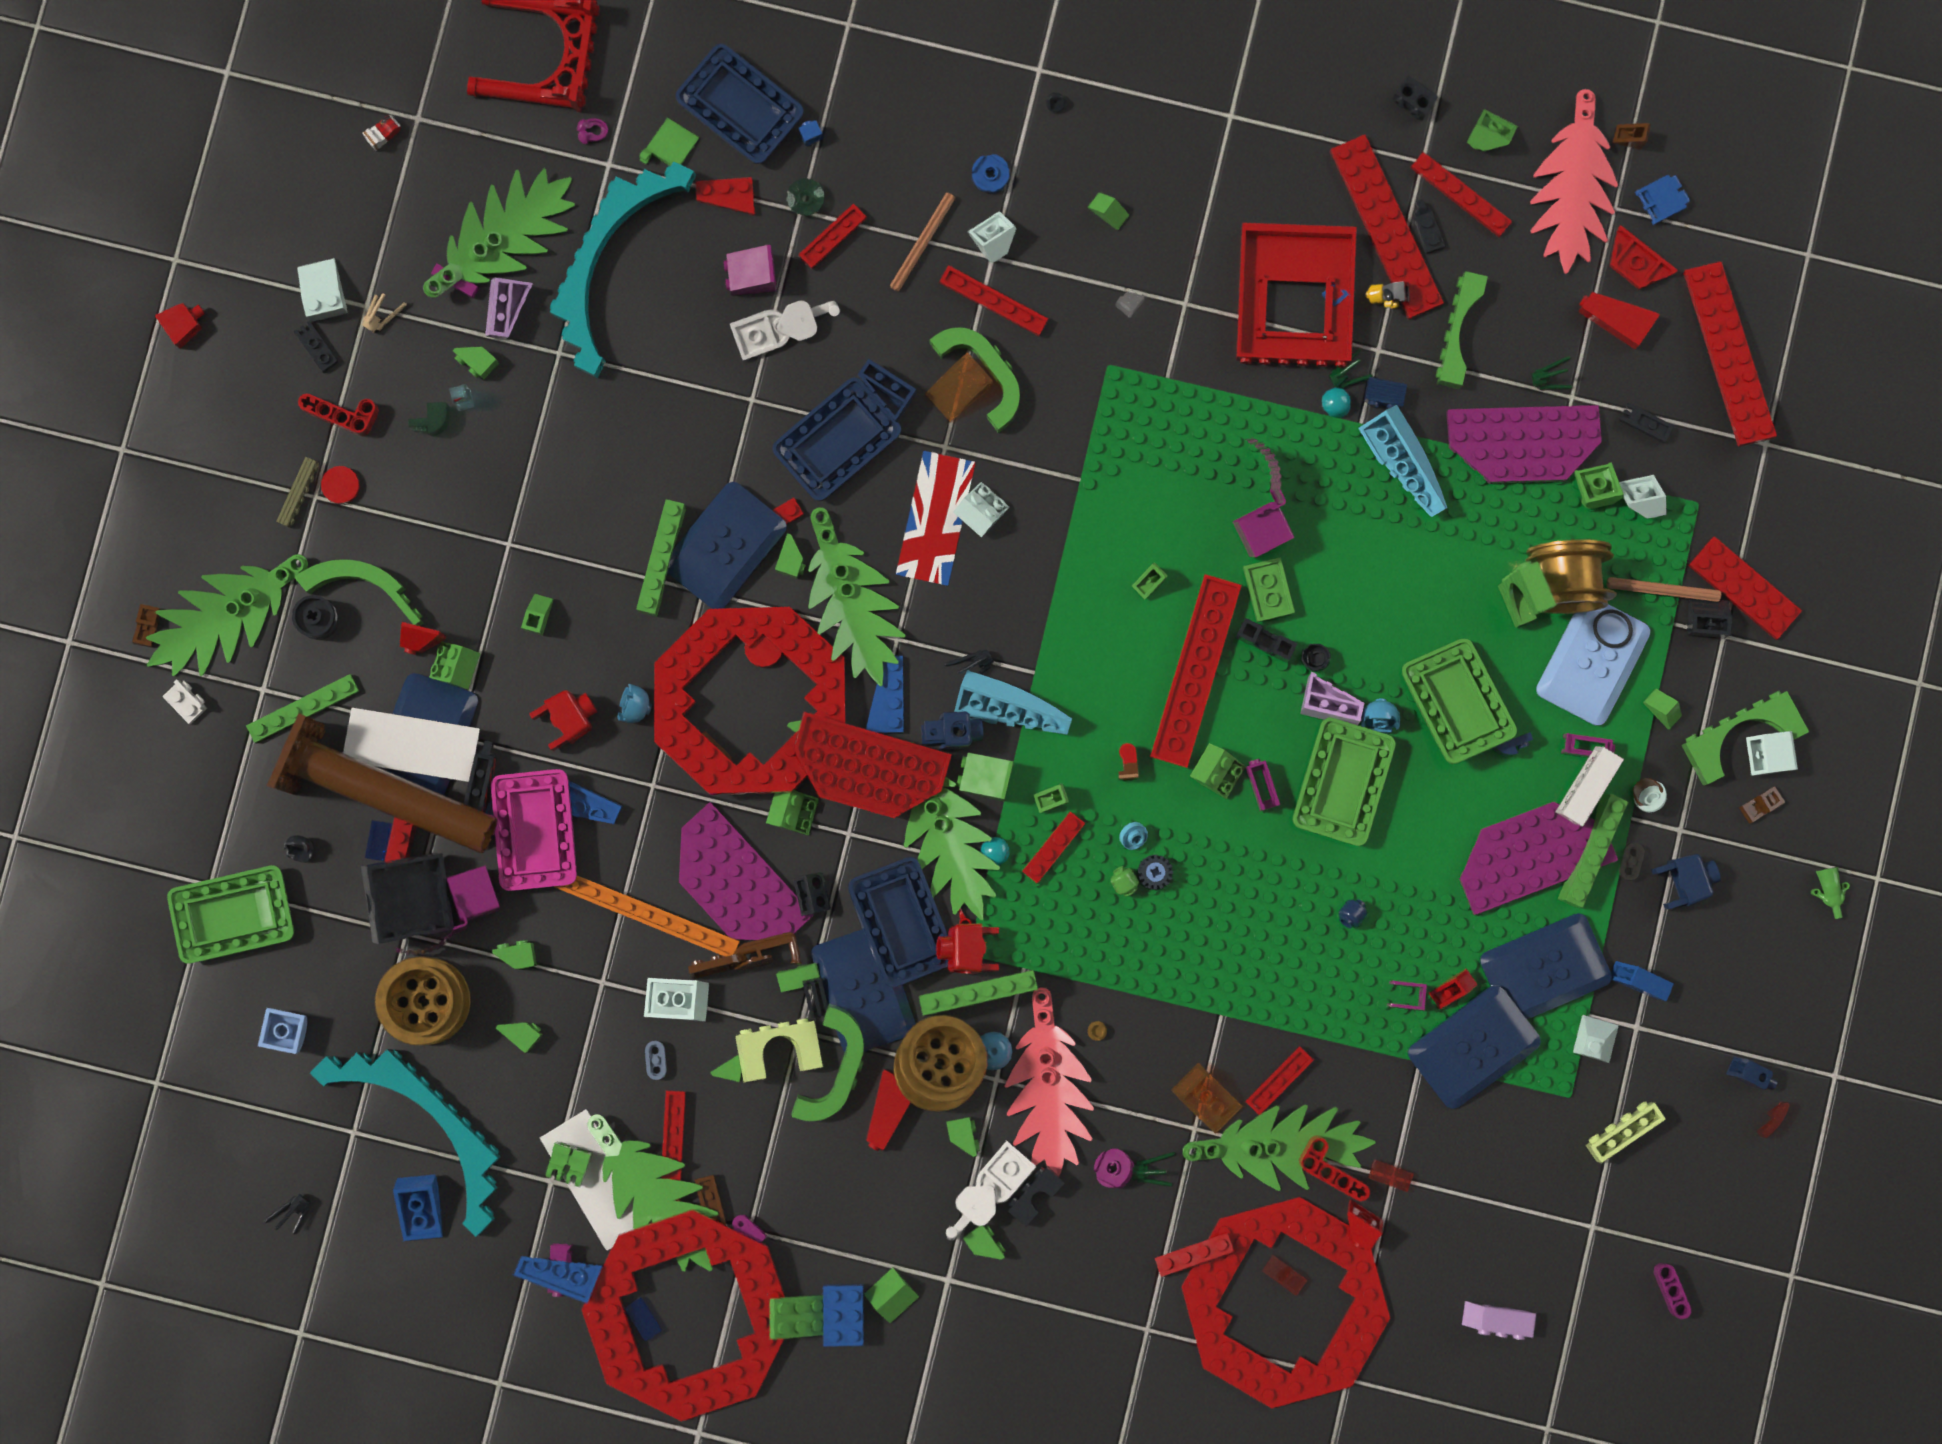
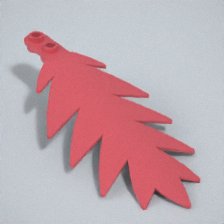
[1530,89,1618,274]
[1005,987,1094,1176]

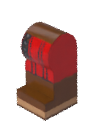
[1118,743,1139,781]

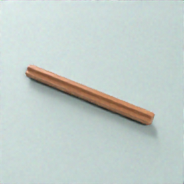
[890,193,955,291]
[1607,577,1721,602]

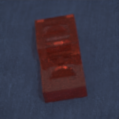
[1757,1101,1790,1138]
[1368,1159,1414,1192]
[1262,1255,1307,1296]

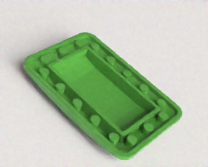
[1402,639,1517,764]
[1293,717,1395,846]
[167,866,294,963]

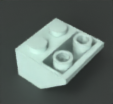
[953,482,1009,537]
[1746,731,1798,776]

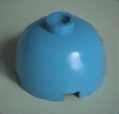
[618,684,652,723]
[1361,698,1400,733]
[981,1032,1013,1071]

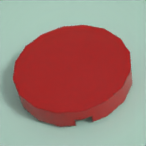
[321,466,360,504]
[745,635,782,668]

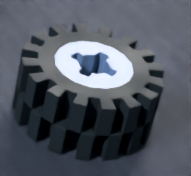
[1137,855,1173,890]

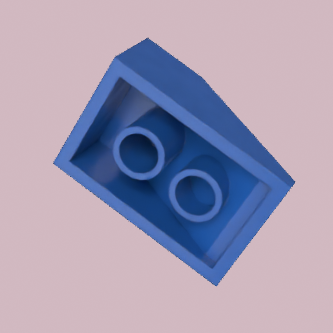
[393,1174,443,1241]

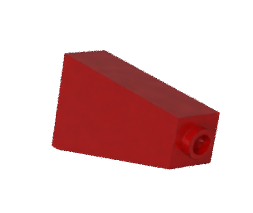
[1578,292,1660,349]
[866,1069,910,1151]

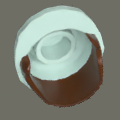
[1633,778,1667,813]

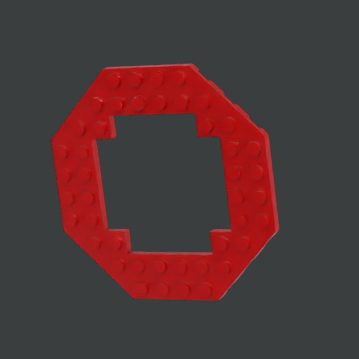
[654,607,846,795]
[1181,1197,1390,1408]
[582,1209,785,1421]

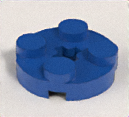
[972,154,1009,194]

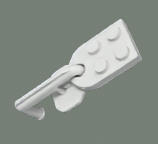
[730,301,840,360]
[946,1141,1036,1241]

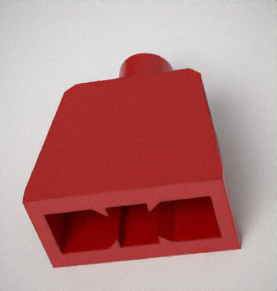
[155,303,205,349]

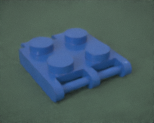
[1635,174,1690,225]

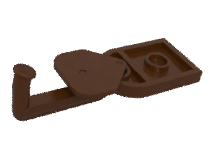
[688,932,802,980]

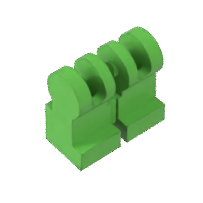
[546,1141,593,1188]

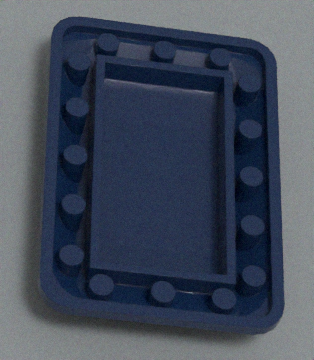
[676,44,803,164]
[772,378,901,501]
[667,482,787,609]
[375,673,479,796]
[848,857,948,987]
[1480,913,1612,1019]
[811,929,916,1052]
[1408,985,1541,1109]

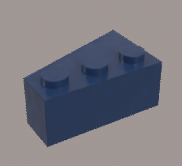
[858,358,917,422]

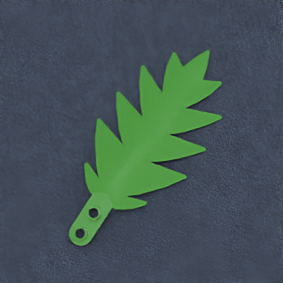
[423,168,575,298]
[808,508,905,686]
[146,554,308,676]
[904,742,1000,920]
[1183,1105,1375,1191]
[587,1114,719,1272]

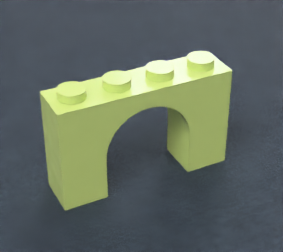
[735,1018,823,1082]

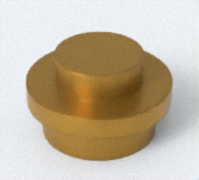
[1087,1021,1107,1041]

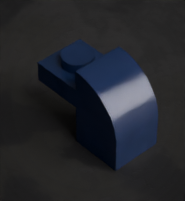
[1492,732,1533,756]

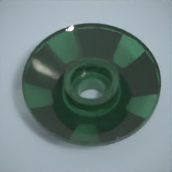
[787,178,824,216]

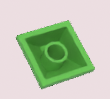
[1467,109,1517,151]

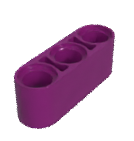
[1654,1263,1691,1319]

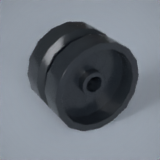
[292,595,339,640]

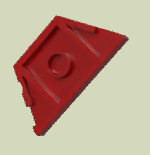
[1610,225,1677,289]

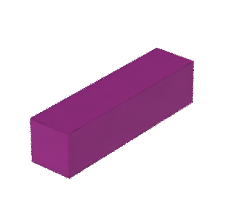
[431,263,479,299]

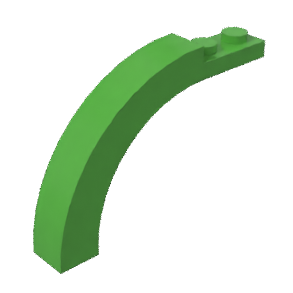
[294,560,423,626]

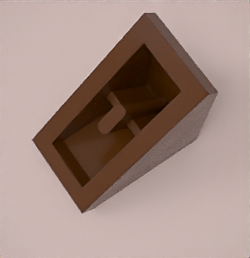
[1613,123,1651,150]

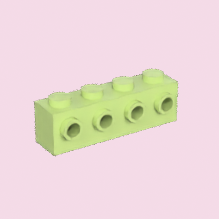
[1586,1101,1665,1163]

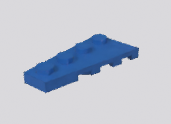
[866,656,904,733]
[568,780,623,824]
[514,1256,602,1304]

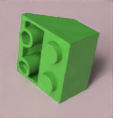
[429,642,481,689]
[1190,743,1246,799]
[766,790,819,835]

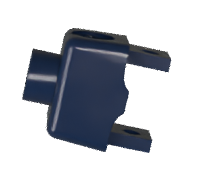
[921,711,983,751]
[1651,854,1721,910]

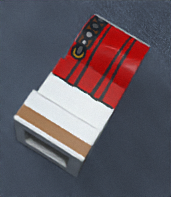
[363,115,401,151]

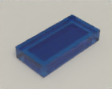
[365,820,392,861]
[624,1297,662,1341]

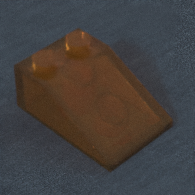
[925,352,993,422]
[1171,1063,1243,1134]

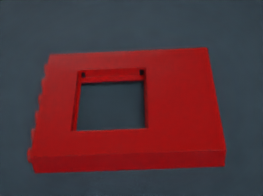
[1236,223,1357,368]

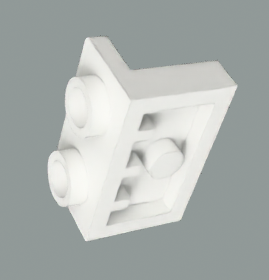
[162,679,207,724]

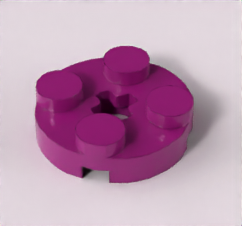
[1094,1149,1134,1189]

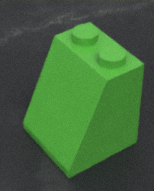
[956,753,1013,802]

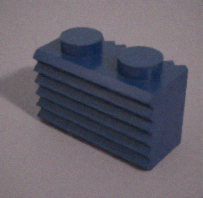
[1364,377,1407,409]

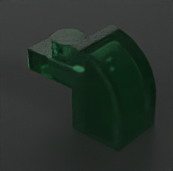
[408,402,449,437]

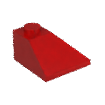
[400,622,446,655]
[1347,1199,1383,1251]

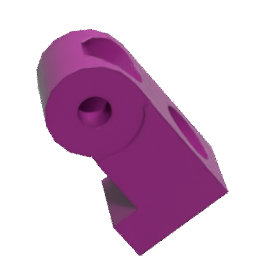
[732,1215,768,1243]

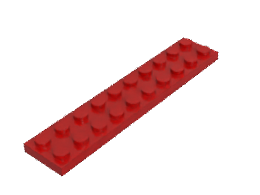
[1330,135,1444,320]
[1684,262,1777,447]
[1150,574,1241,768]

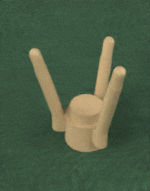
[361,293,407,333]

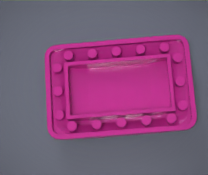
[491,769,577,891]

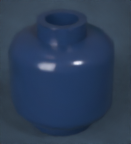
[1338,899,1368,928]

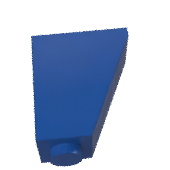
[1611,961,1673,1001]

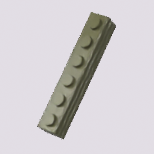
[276,457,319,528]

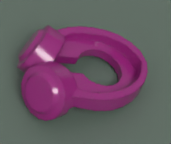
[577,119,608,144]

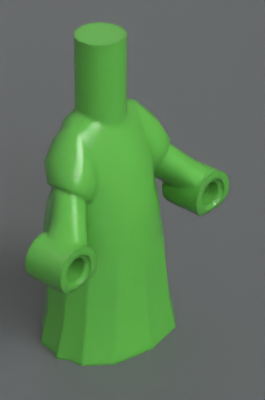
[1811,867,1850,919]

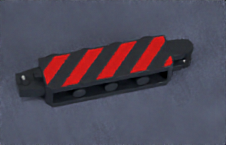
[458,740,497,845]

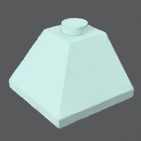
[968,211,1016,264]
[1619,475,1666,519]
[1573,1015,1619,1063]

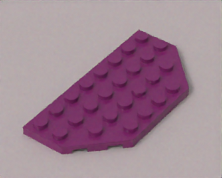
[1447,405,1602,484]
[679,802,814,940]
[1459,802,1618,915]

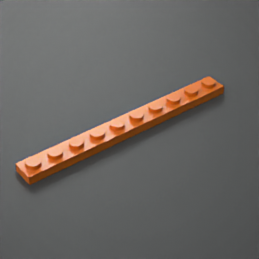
[554,876,740,956]

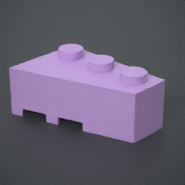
[485,278,533,339]
[1300,672,1364,725]
[1462,1301,1536,1340]

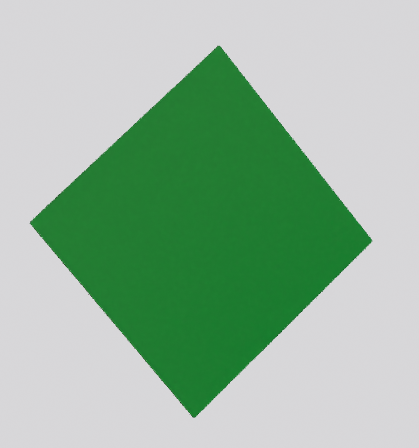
[975,365,1699,1098]

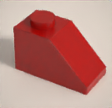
[1429,969,1477,1009]

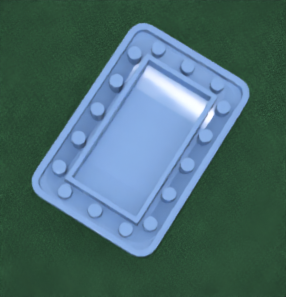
[1536,604,1650,726]

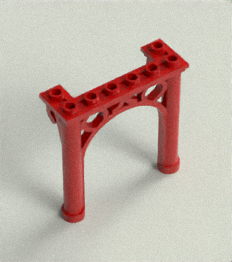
[467,0,600,113]

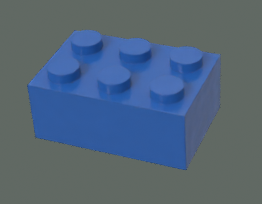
[823,1284,864,1346]

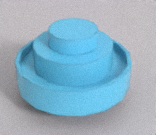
[1120,822,1148,850]

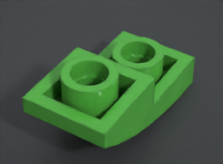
[776,963,820,992]

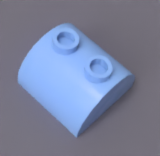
[258,1008,307,1054]

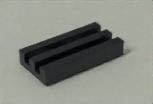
[802,977,828,1018]

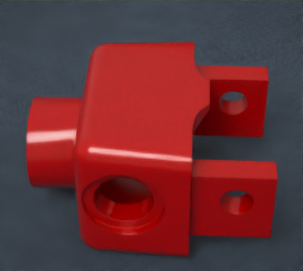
[529,690,598,751]
[936,924,999,975]

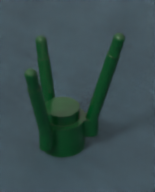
[1328,348,1373,389]
[1531,356,1573,390]
[1132,1152,1175,1187]

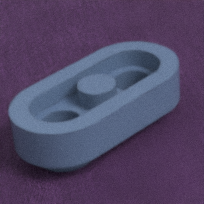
[645,1041,667,1080]

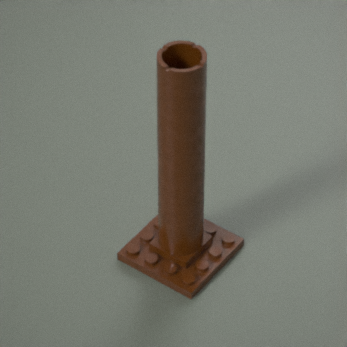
[267,713,498,853]

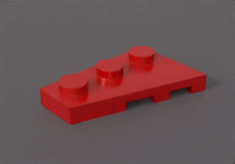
[695,177,755,216]

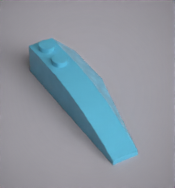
[1358,405,1447,517]
[954,670,1072,734]

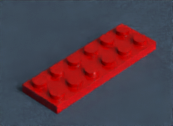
[1688,536,1802,640]

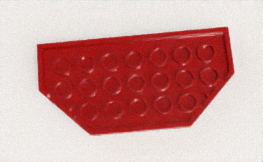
[793,712,952,818]

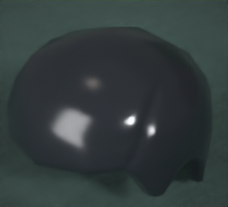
[1301,644,1331,672]
[283,835,314,862]

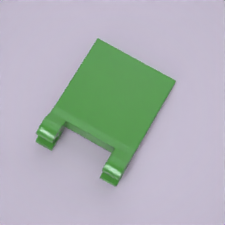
[639,118,699,177]

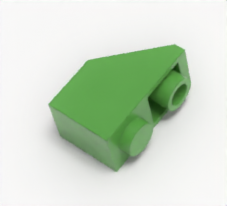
[453,347,499,380]
[521,594,554,636]
[492,940,537,969]
[947,1117,980,1157]
[963,1225,1005,1259]

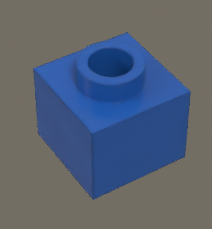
[799,120,823,146]

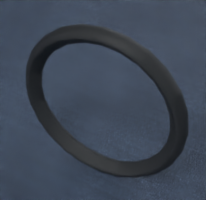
[1593,609,1633,648]

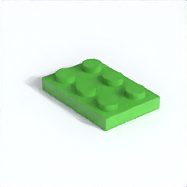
[1243,557,1295,623]
[770,1295,824,1339]

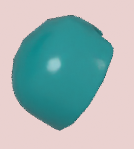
[1322,388,1351,418]
[981,837,1010,866]

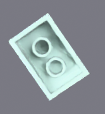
[298,259,348,322]
[644,978,709,1022]

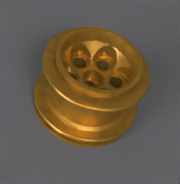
[1525,540,1616,614]
[375,957,470,1045]
[894,1016,987,1111]

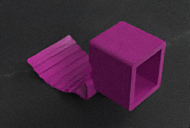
[1233,438,1294,557]
[395,866,500,956]

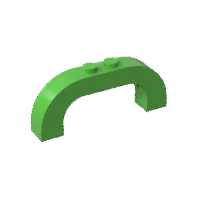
[930,328,1020,433]
[792,1004,864,1121]

